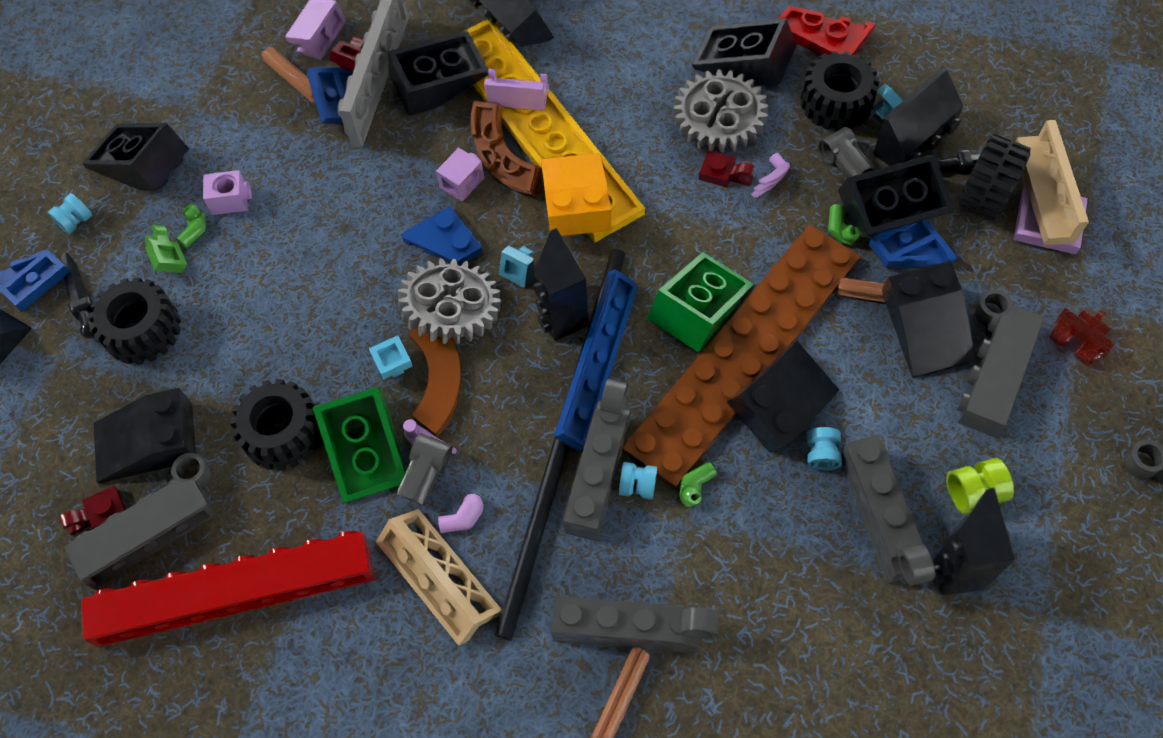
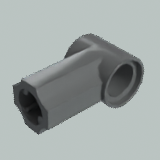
[818,127,876,178]
[397,433,453,506]

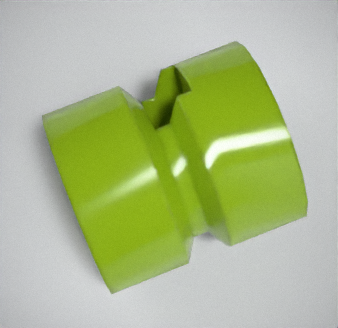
[946,458,1014,514]

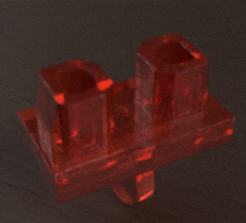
[1049,308,1115,366]

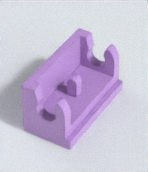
[285,0,346,60]
[485,69,549,111]

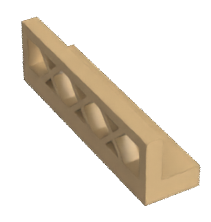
[1016,120,1089,245]
[376,509,502,646]

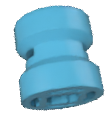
[47,193,93,235]
[807,427,842,471]
[619,462,657,500]

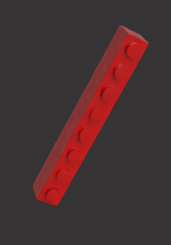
[81,530,375,647]

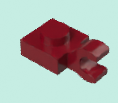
[329,36,363,71]
[699,151,754,188]
[59,486,126,535]

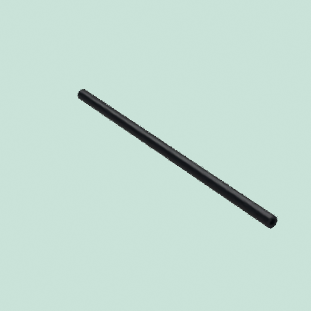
[495,249,626,641]

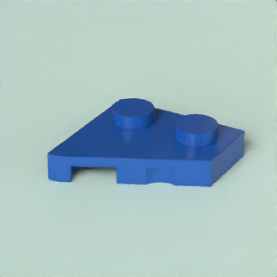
[307,67,354,124]
[401,206,483,266]
[869,220,958,268]
[0,249,71,312]

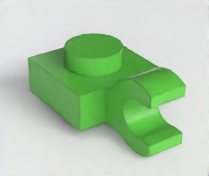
[145,224,187,273]

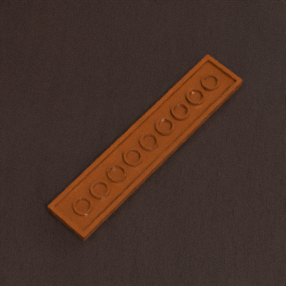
[622,225,861,490]

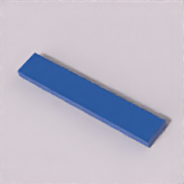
[554,269,638,452]

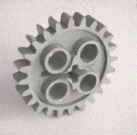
[673,70,768,153]
[398,259,501,344]

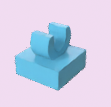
[872,83,903,120]
[499,245,534,288]
[369,336,413,380]

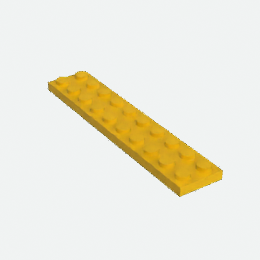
[465,20,645,243]

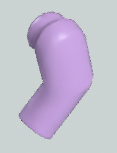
[438,494,484,533]

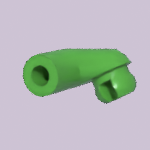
[176,204,206,249]
[828,204,860,245]
[679,462,717,507]

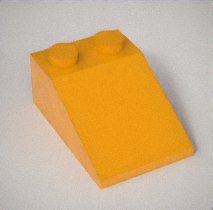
[541,153,611,236]

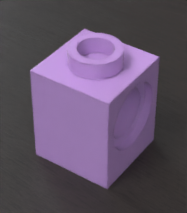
[436,147,484,202]
[203,170,252,215]

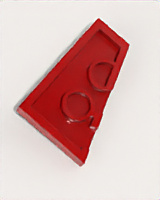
[778,6,876,56]

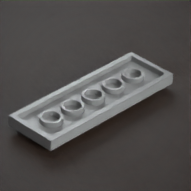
[338,0,409,148]

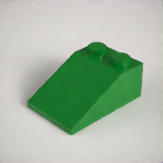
[647,252,754,352]
[313,386,406,503]

